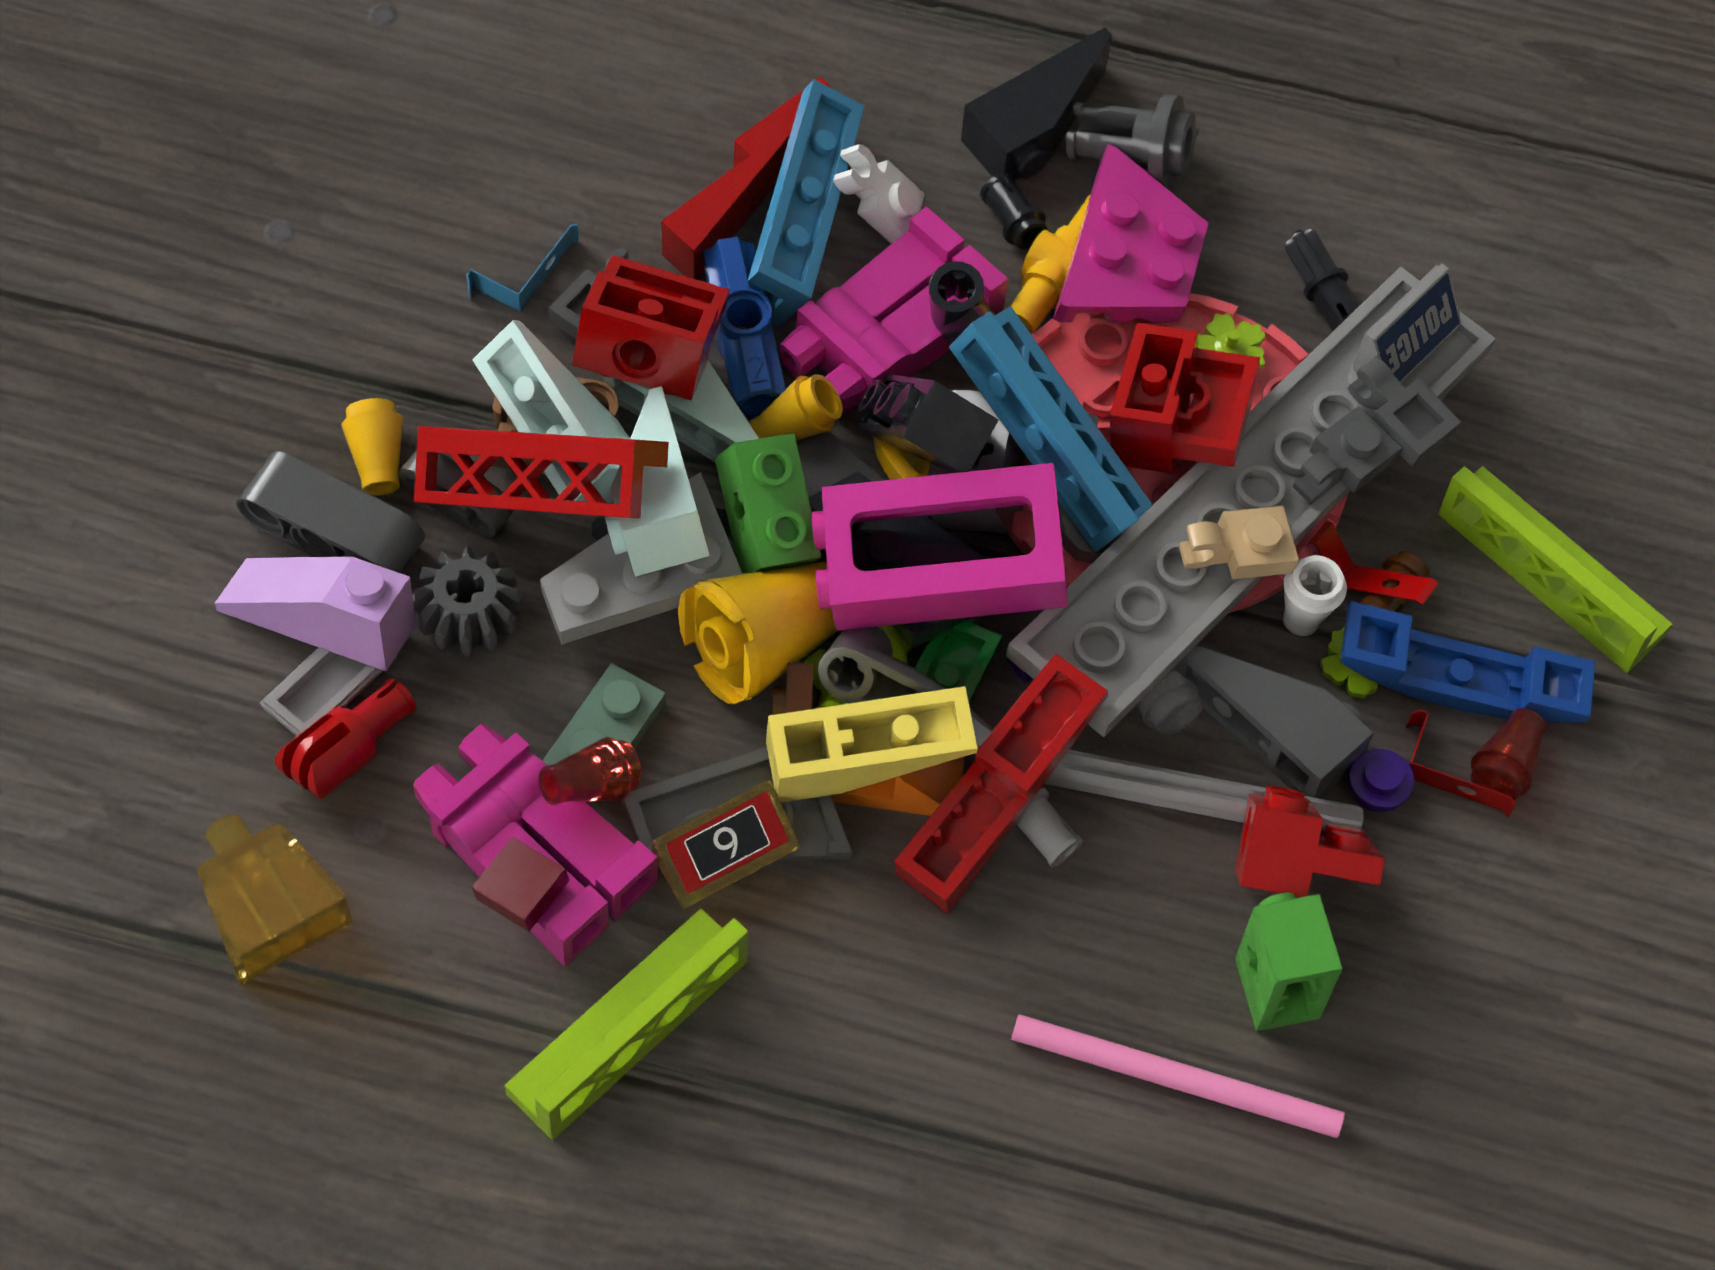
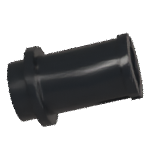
[980,173,1047,249]

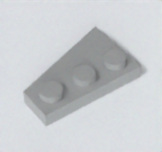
[540,472,743,644]

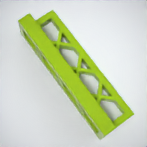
[1438,466,1673,673]
[504,908,748,1141]

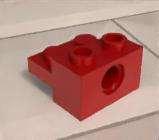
[572,255,730,401]
[1110,323,1260,474]
[1234,785,1385,898]

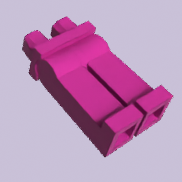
[779,206,1008,414]
[413,724,658,967]

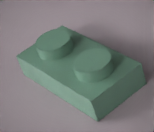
[542,663,666,803]

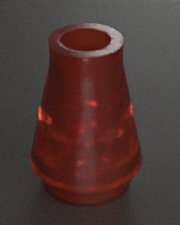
[1471,708,1547,801]
[539,737,641,805]

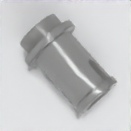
[1013,788,1084,868]

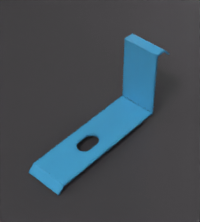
[466,224,579,312]

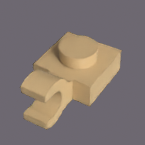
[1179,506,1299,580]

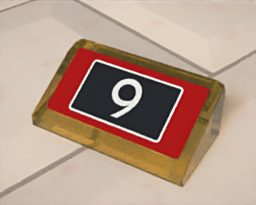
[652,780,800,909]

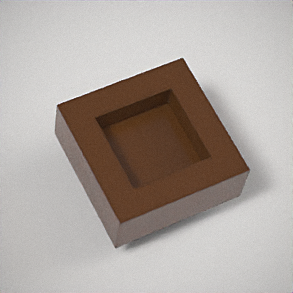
[772,663,813,715]

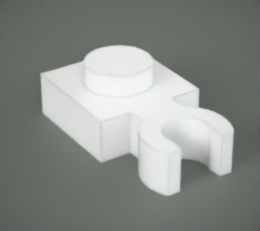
[833,144,925,244]

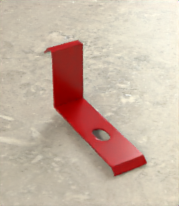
[1306,521,1439,605]
[1405,709,1516,817]

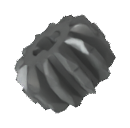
[412,545,522,659]

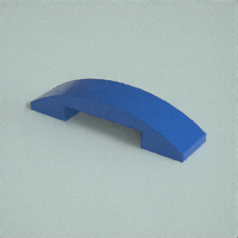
[1340,601,1595,723]

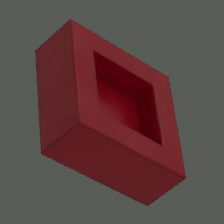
[472,837,570,932]

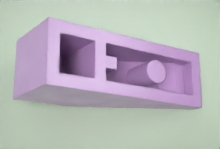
[215,557,416,671]

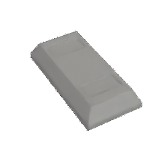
[259,647,397,736]

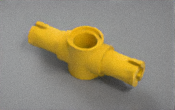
[1009,194,1091,334]

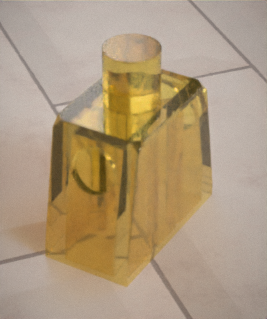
[197,814,352,986]

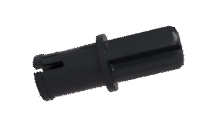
[1285,228,1359,332]

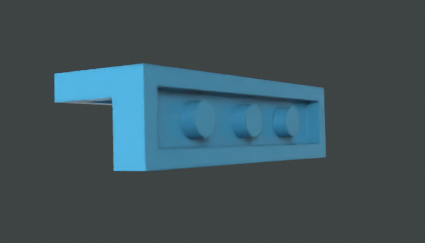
[747,79,865,327]
[949,306,1153,553]

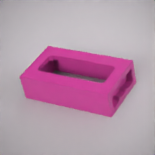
[812,463,1068,631]

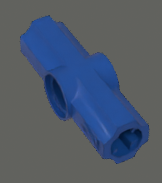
[702,237,786,419]

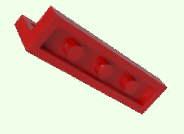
[414,426,669,519]

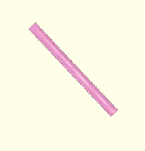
[1011,1014,1345,1138]

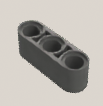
[236,451,426,573]

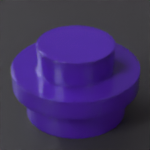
[1348,749,1414,812]

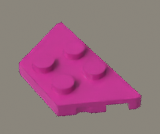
[1053,144,1209,322]

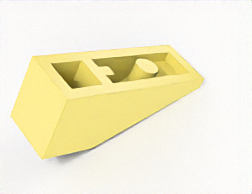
[766,686,978,803]

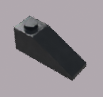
[961,27,1112,186]

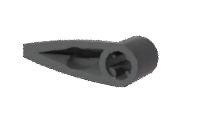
[818,627,993,746]

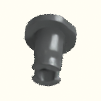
[1066,94,1199,189]

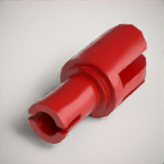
[275,678,417,799]

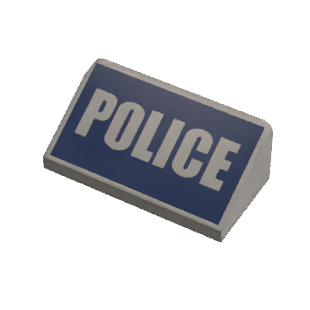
[1353,263,1461,383]

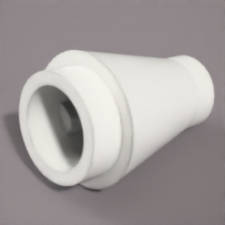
[1283,555,1347,636]

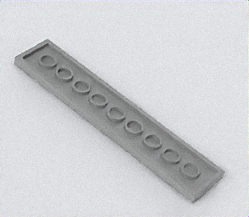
[1005,266,1496,737]

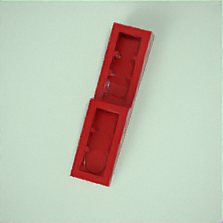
[661,76,831,280]
[894,653,1108,915]

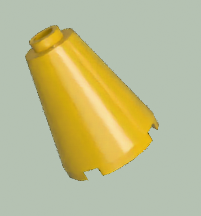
[678,561,837,704]

